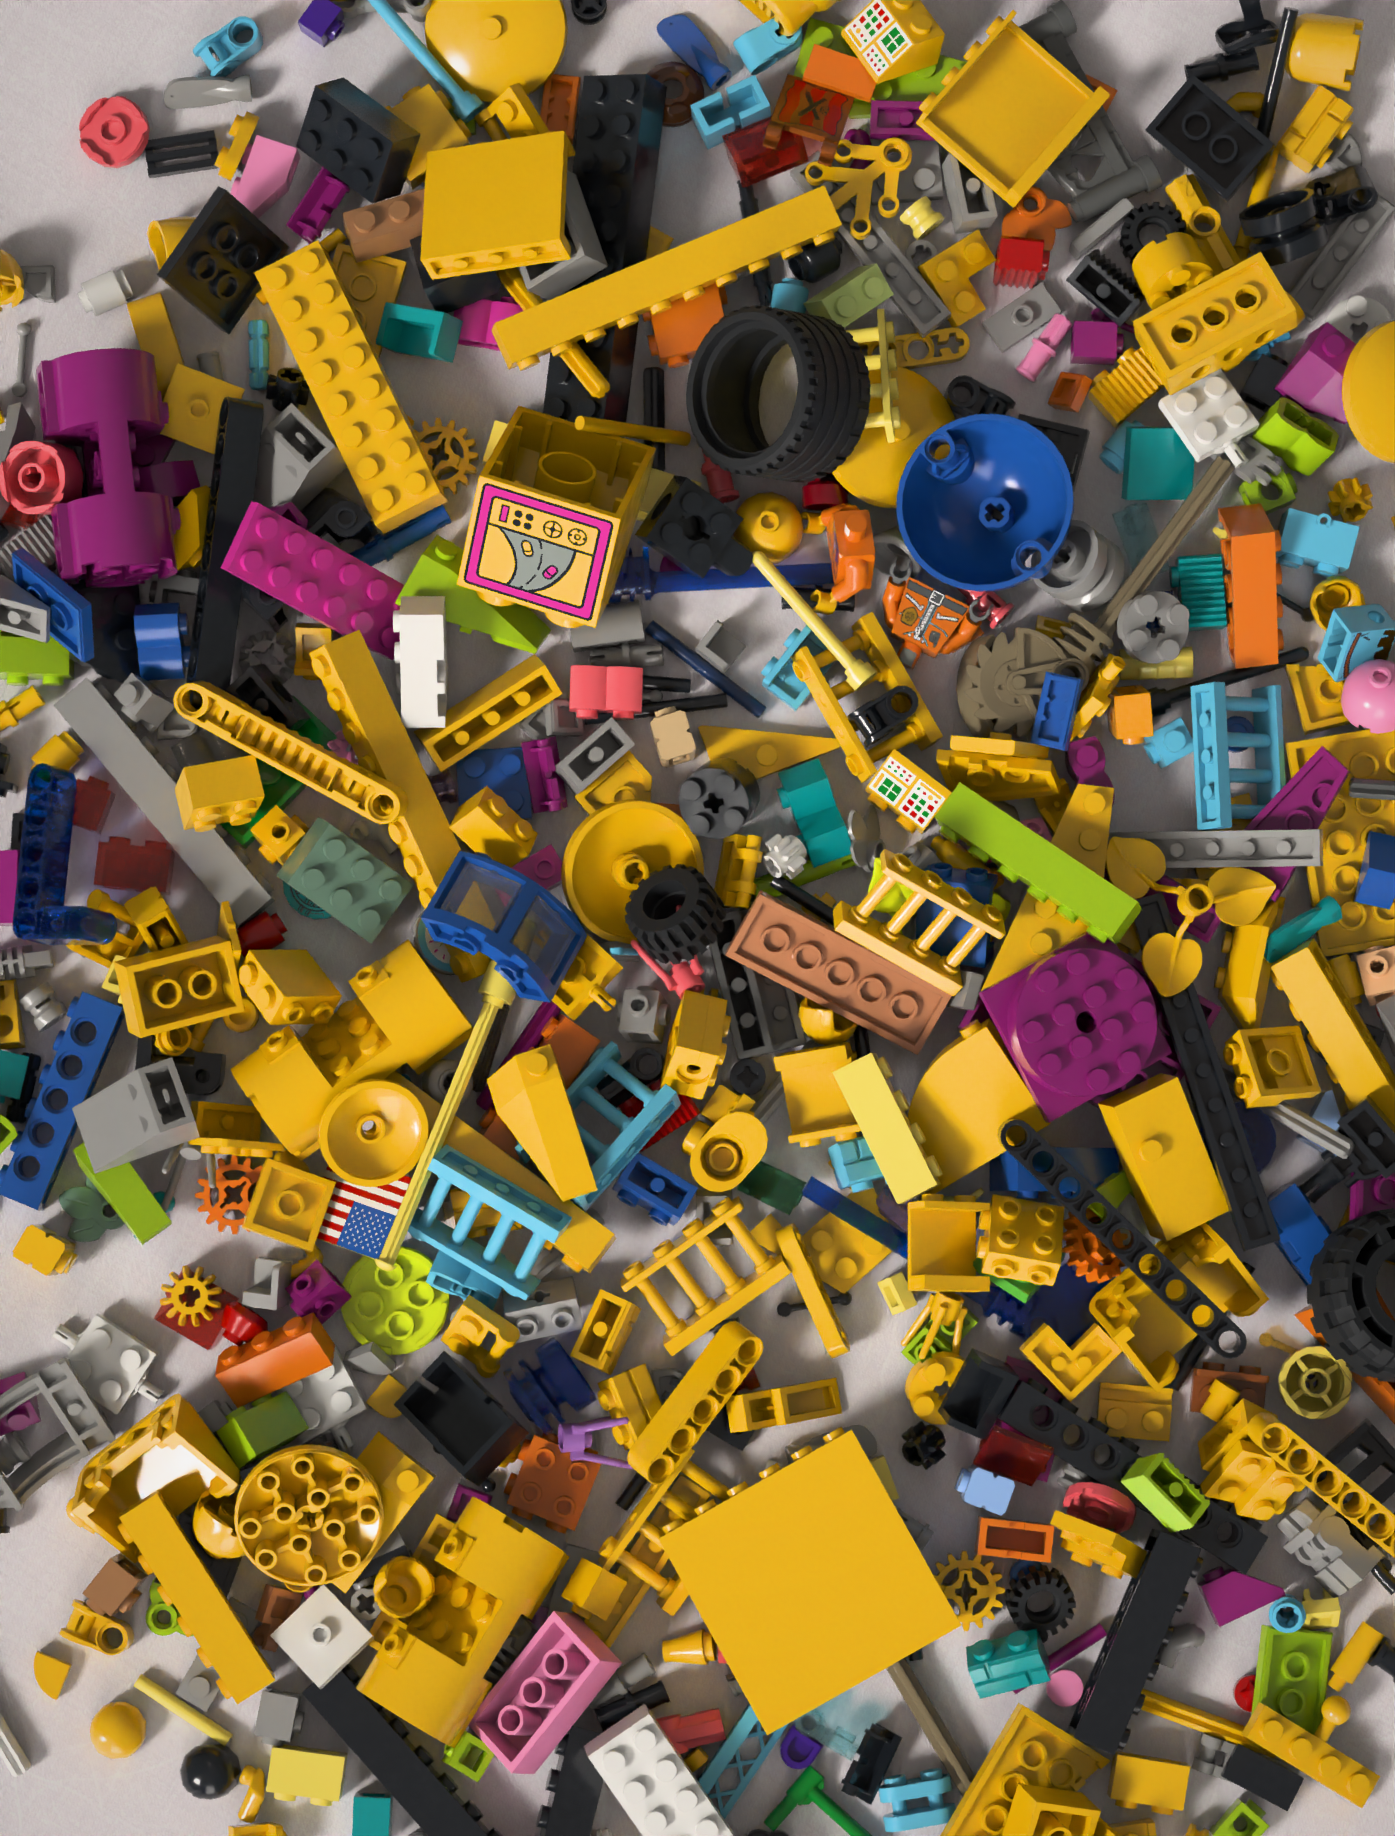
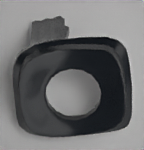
[1215,0,1279,55]

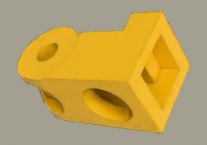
[0,979,26,1050]

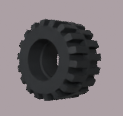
[625,864,726,964]

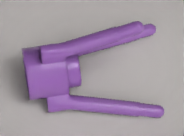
[558,1416,633,1469]

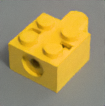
[660,987,731,1100]

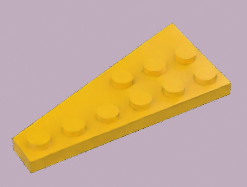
[940,1703,1110,1836]

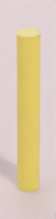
[134,1674,233,1746]

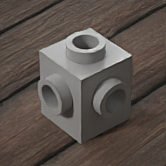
[616,986,671,1044]

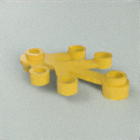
[805,137,912,240]

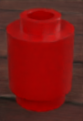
[237,910,288,958]

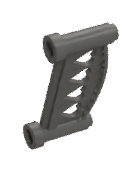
[1019,0,1162,222]

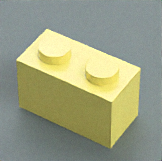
[266,1744,348,1806]

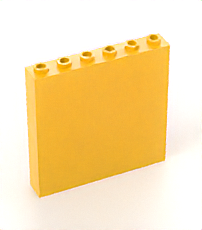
[658,1426,961,1735]

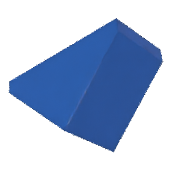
[1353,831,1395,910]

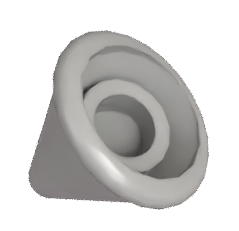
[873,525,922,578]

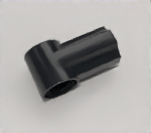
[596,1048,665,1108]

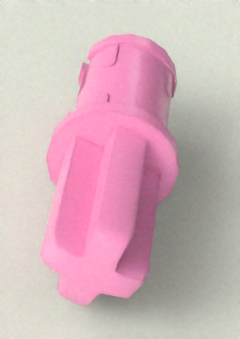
[1015,313,1072,382]

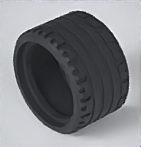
[686,305,870,482]

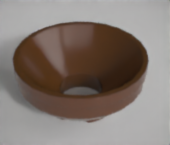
[647,61,704,128]

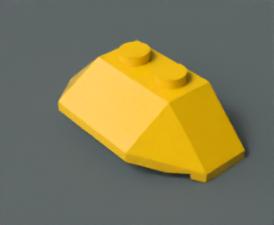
[1214,897,1286,1030]

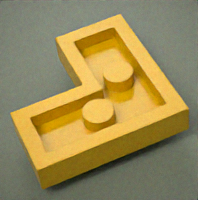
[917,230,996,328]
[1018,1323,1122,1402]

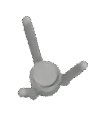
[161,1142,216,1212]

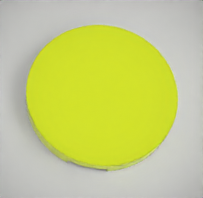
[341,1246,450,1355]

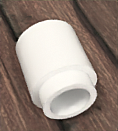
[77,270,134,316]

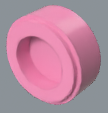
[1046,1669,1083,1707]

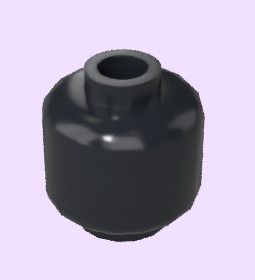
[788,237,842,283]

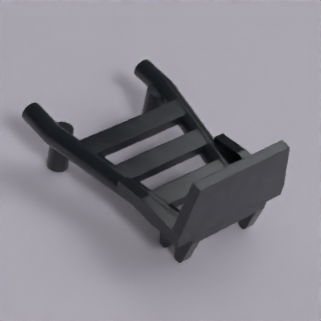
[1316,1418,1395,1595]

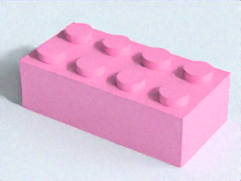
[468,1611,622,1774]

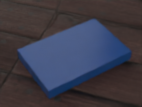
[12,547,94,663]

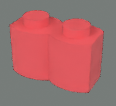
[569,665,643,720]

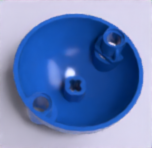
[896,414,1074,592]

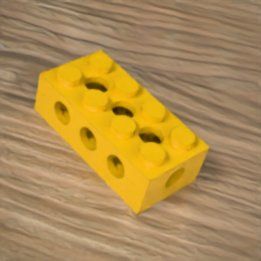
[1133,252,1298,396]

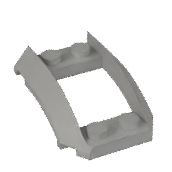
[0,1358,116,1511]

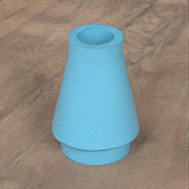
[1269,1594,1306,1633]

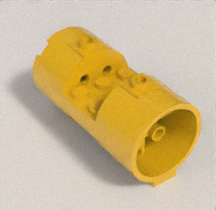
[231,939,474,1161]
[356,1496,570,1748]

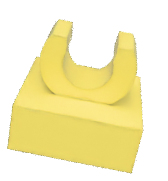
[877,1272,919,1315]
[1301,1588,1341,1630]

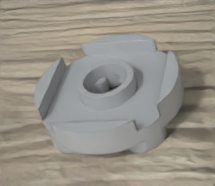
[1117,590,1190,664]

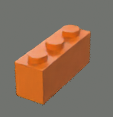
[215,1312,335,1408]

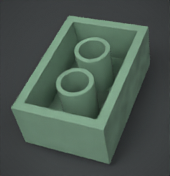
[276,817,414,944]

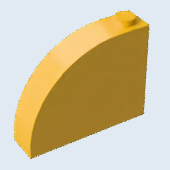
[908,1018,1051,1194]

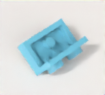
[761,625,835,712]

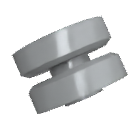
[1031,520,1125,612]

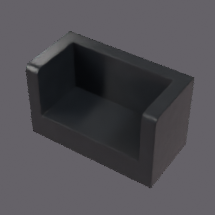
[938,1348,1020,1440]

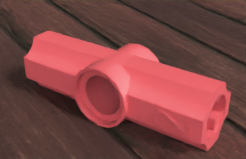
[656,1708,726,1754]

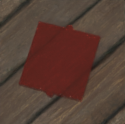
[154,1270,239,1350]
[973,1425,1054,1487]

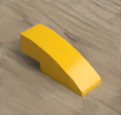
[726,1378,842,1433]

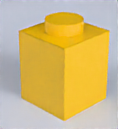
[561,1558,627,1621]

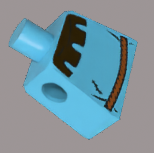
[1318,604,1395,682]

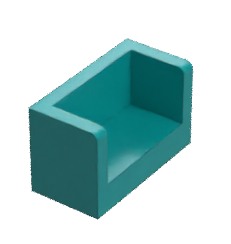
[376,302,463,363]

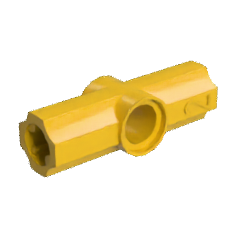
[1165,174,1241,276]

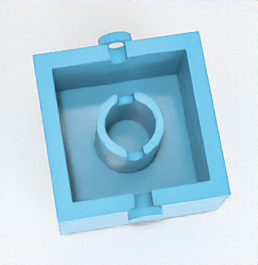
[1276,508,1360,577]

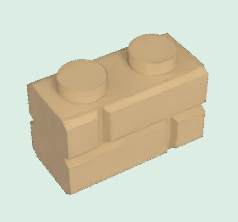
[650,706,696,768]

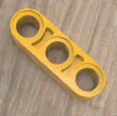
[126,292,185,400]

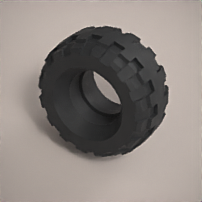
[1307,1208,1395,1382]

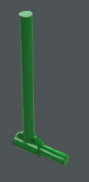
[763,1765,872,1836]

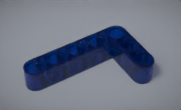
[12,763,117,945]

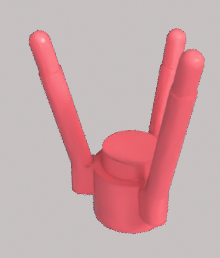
[630,905,705,1000]

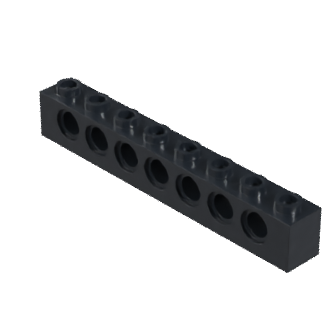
[998,1377,1268,1575]

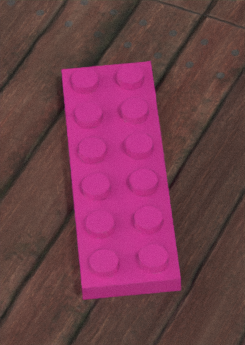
[221,501,404,660]

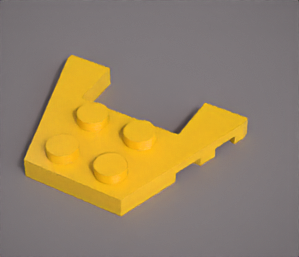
[750,1160,898,1294]

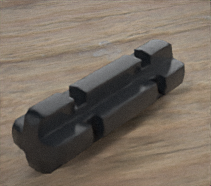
[5,1052,41,1124]

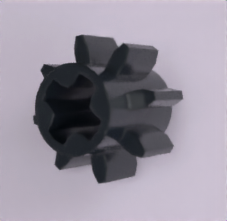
[265,368,310,412]
[901,1421,946,1470]

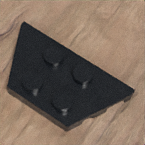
[69,580,141,684]

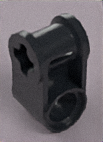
[1305,165,1378,226]
[944,375,1016,417]
[847,686,918,747]

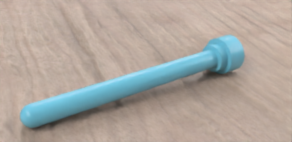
[367,0,485,123]

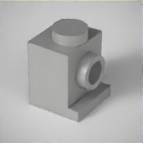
[114,673,174,733]

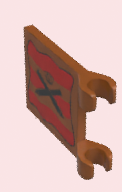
[763,74,855,167]

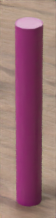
[1013,1623,1107,1695]

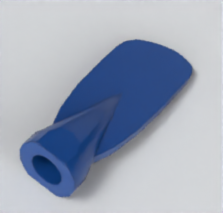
[657,15,732,90]

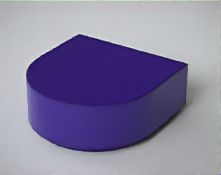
[780,1724,824,1769]

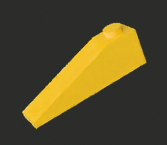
[486,1044,598,1202]
[332,1431,436,1593]

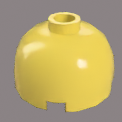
[1278,1346,1352,1419]

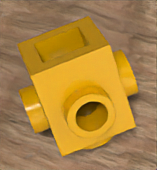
[250,805,309,866]

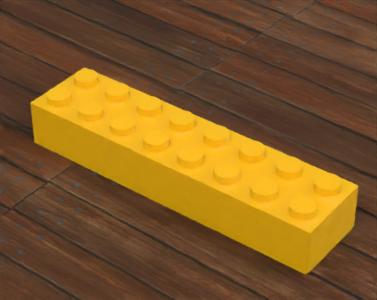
[254,240,448,534]

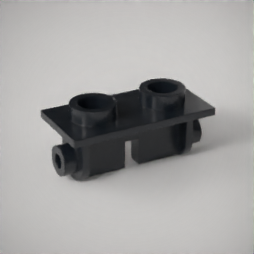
[841,1723,902,1805]

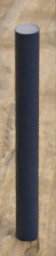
[645,620,767,718]

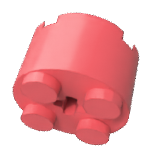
[0,441,83,515]

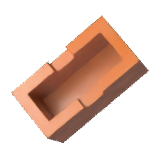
[974,1516,1054,1563]

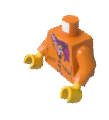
[801,503,875,615]

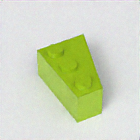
[0,630,74,686]

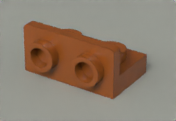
[1189,1362,1270,1413]

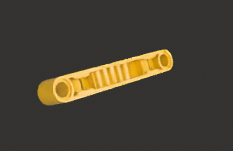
[173,681,409,824]

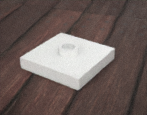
[270,1585,374,1689]

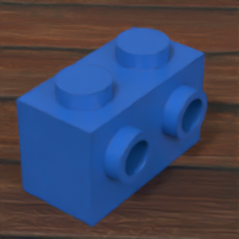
[612,1152,698,1226]

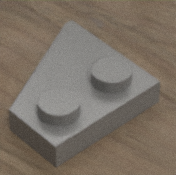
[871,140,943,206]

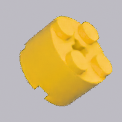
[1132,232,1215,310]

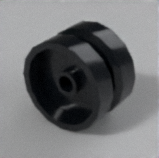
[1239,188,1329,266]

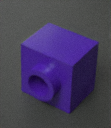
[298,0,345,47]

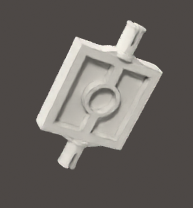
[1158,368,1259,469]
[52,1313,164,1415]
[276,1344,369,1451]

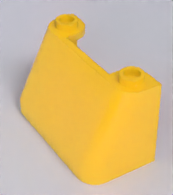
[1089,1222,1269,1393]
[71,1393,240,1563]

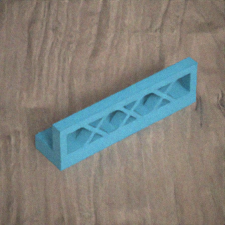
[698,1704,789,1819]

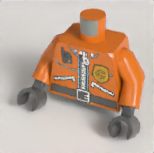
[882,557,994,670]

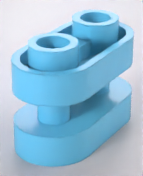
[878,1768,956,1832]

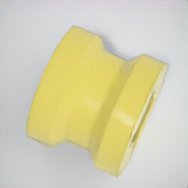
[899,196,945,240]

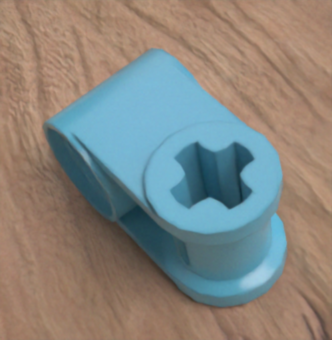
[193,16,263,77]
[733,17,803,75]

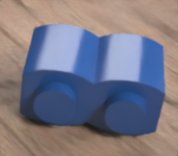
[134,603,191,681]

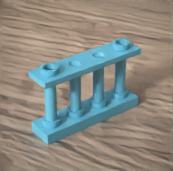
[1190,682,1286,831]
[515,1040,681,1212]
[408,1144,572,1301]

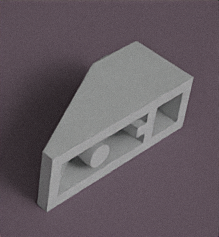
[0,575,50,643]

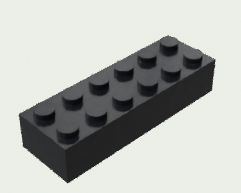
[1066,1529,1203,1755]

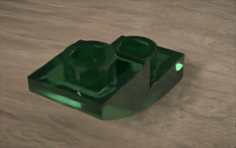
[737,1161,806,1215]

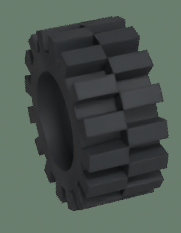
[1119,202,1187,265]
[1005,1565,1076,1638]

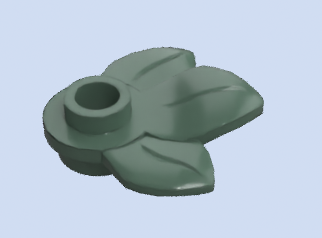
[59,1177,125,1242]

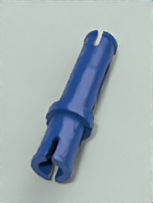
[349,505,452,567]

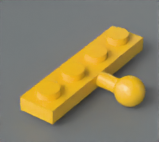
[1241,1696,1380,1808]

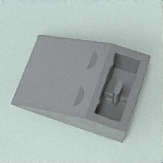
[253,403,347,511]
[72,1057,200,1174]

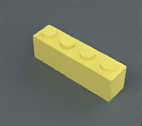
[832,1052,943,1204]

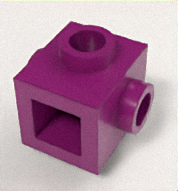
[285,1259,352,1324]

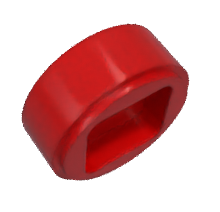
[1233,1674,1256,1712]

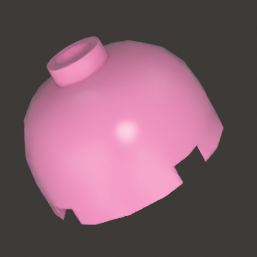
[1341,659,1395,734]

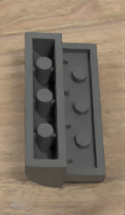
[709,909,807,1061]

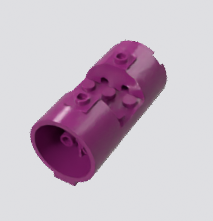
[36,348,181,588]

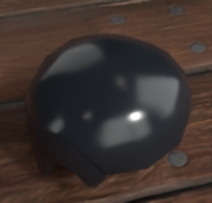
[180,1743,241,1800]

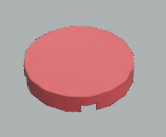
[79,96,150,168]
[1063,1482,1137,1534]

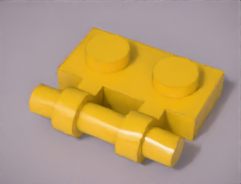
[714,834,763,909]

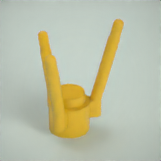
[901,1292,968,1359]

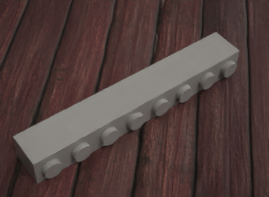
[54,678,275,927]

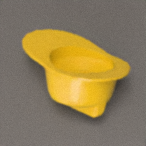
[690,1111,768,1192]

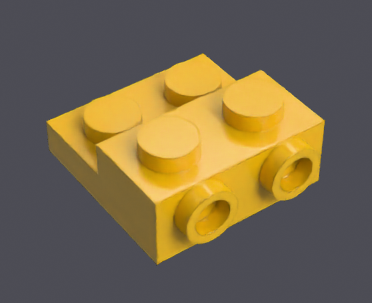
[1223,1025,1321,1108]
[1200,1439,1305,1522]
[1050,1510,1147,1580]

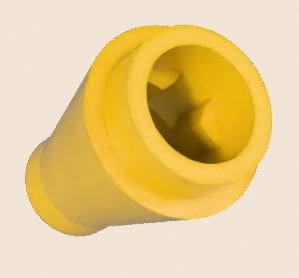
[662,1628,717,1665]

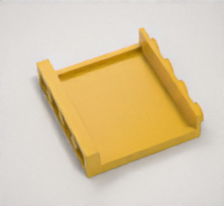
[916,10,1110,208]
[420,130,575,280]

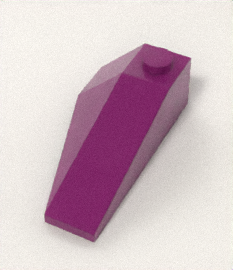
[1274,322,1356,424]

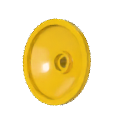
[319,1079,428,1187]

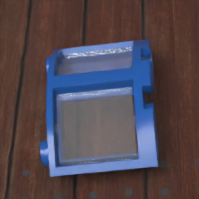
[421,851,587,1003]

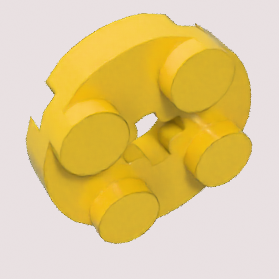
[905,1351,965,1425]

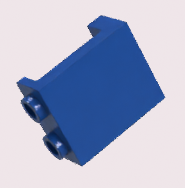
[916,862,998,968]

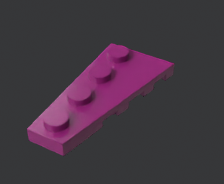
[1242,746,1350,902]

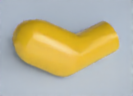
[1226,92,1264,118]
[238,1765,265,1823]

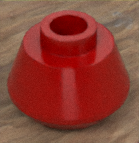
[220,1300,268,1346]

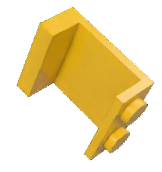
[773,1041,861,1147]
[908,1194,990,1293]

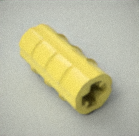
[1119,647,1193,681]

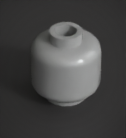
[422,1059,473,1105]

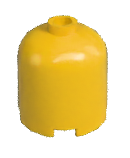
[1285,13,1364,91]

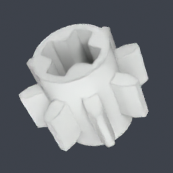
[762,833,807,880]

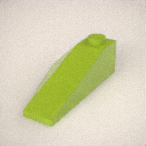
[395,535,551,654]

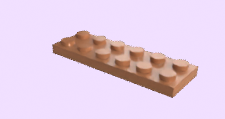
[725,890,952,1055]

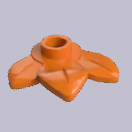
[1002,186,1072,251]

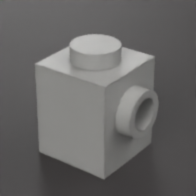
[254,1687,305,1746]

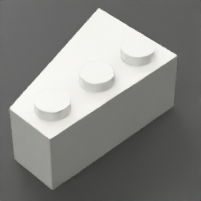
[393,596,448,728]

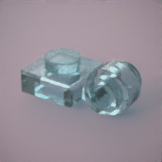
[795,1708,859,1761]

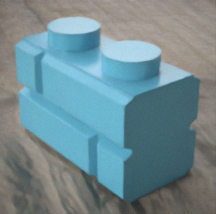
[828,1136,888,1193]

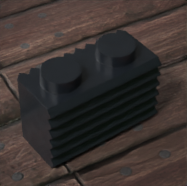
[1066,249,1146,327]

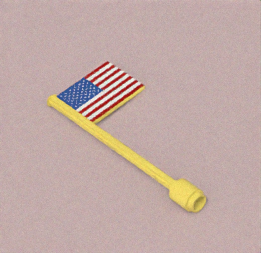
[317,959,516,1271]

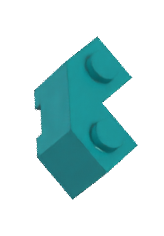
[776,758,851,868]

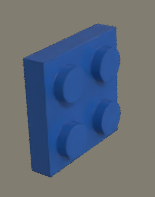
[456,747,532,820]

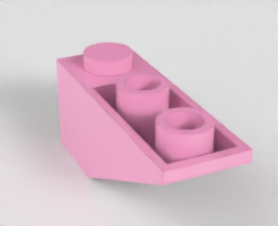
[230,135,301,219]

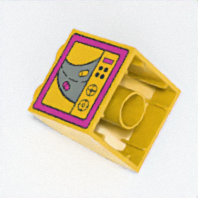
[457,405,656,628]

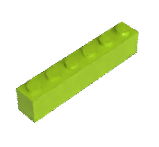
[934,782,1142,945]

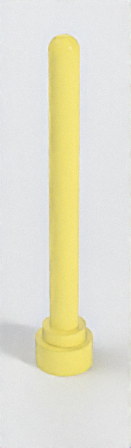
[752,551,877,691]

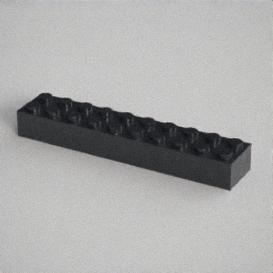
[543,74,667,438]

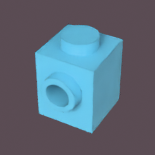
[1144,717,1194,769]

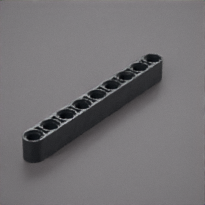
[186,397,264,709]
[997,1118,1247,1359]

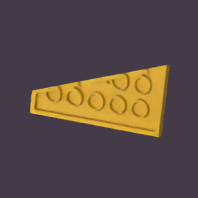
[980,784,1114,991]

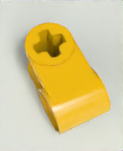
[59,1599,134,1655]

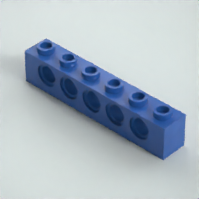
[0,991,125,1210]

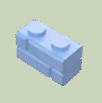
[954,1464,1015,1516]

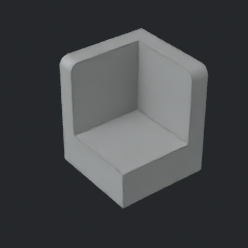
[695,620,746,674]
[242,1257,292,1310]

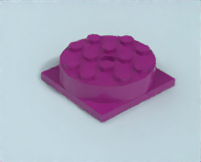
[978,932,1172,1123]

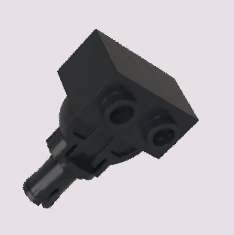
[1299,1095,1395,1204]

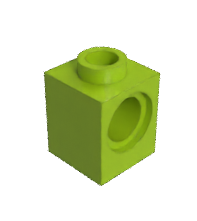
[1238,466,1298,515]

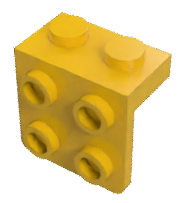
[188,1101,285,1158]

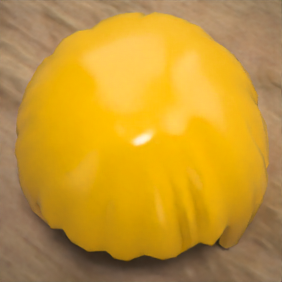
[798,997,858,1045]
[373,1556,435,1619]

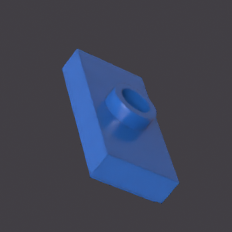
[1030,671,1084,751]

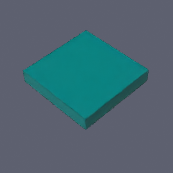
[1121,427,1195,500]

